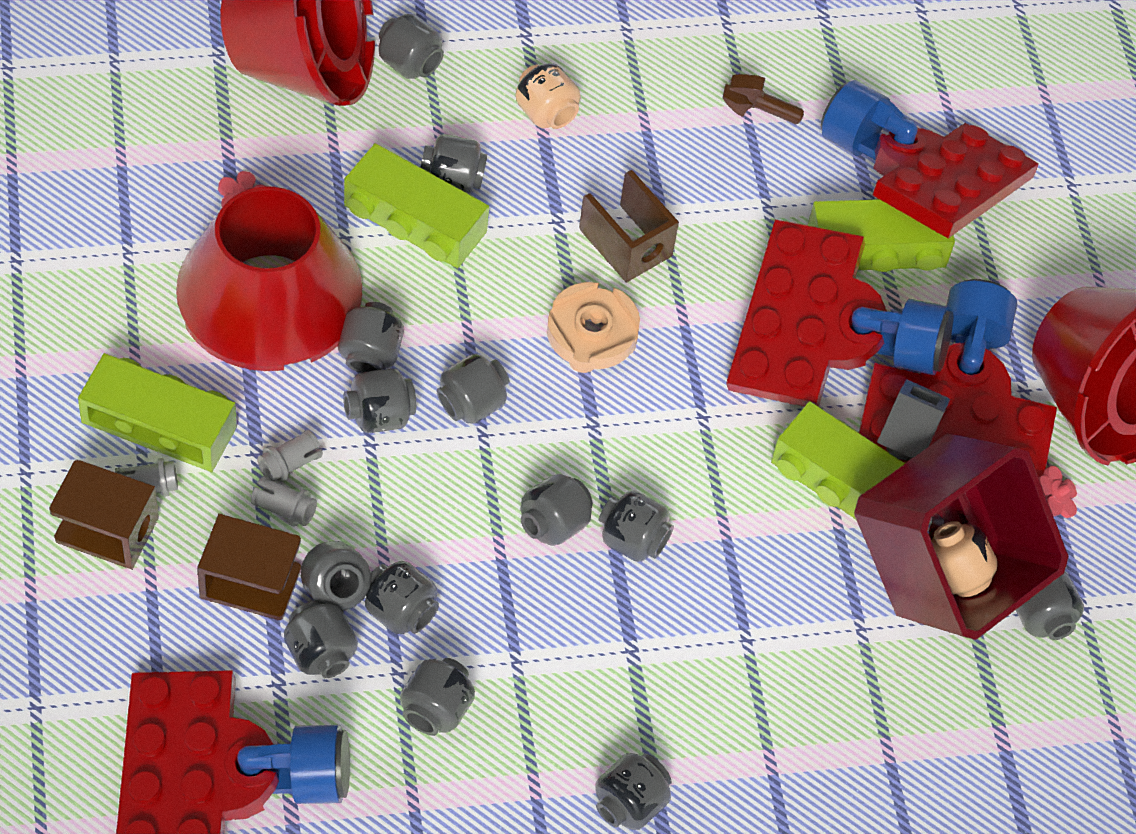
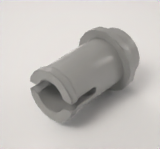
[257,430,323,482]
[115,458,178,497]
[251,476,317,527]

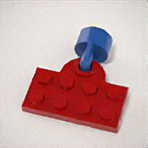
[821,80,1039,238]
[726,219,953,407]
[858,279,1057,477]
[116,670,350,834]

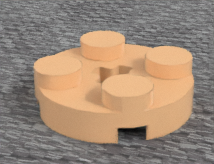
[547,282,640,373]

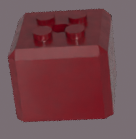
[854,433,1069,640]

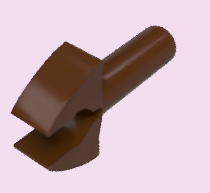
[722,74,804,125]

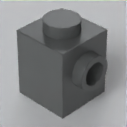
[877,379,950,461]

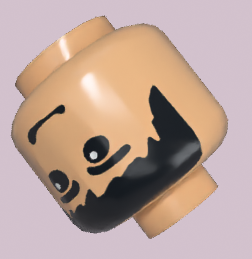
[515,63,581,129]
[931,521,997,597]

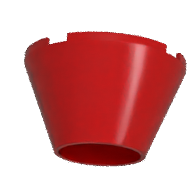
[220,0,375,106]
[176,186,362,371]
[1032,286,1136,466]

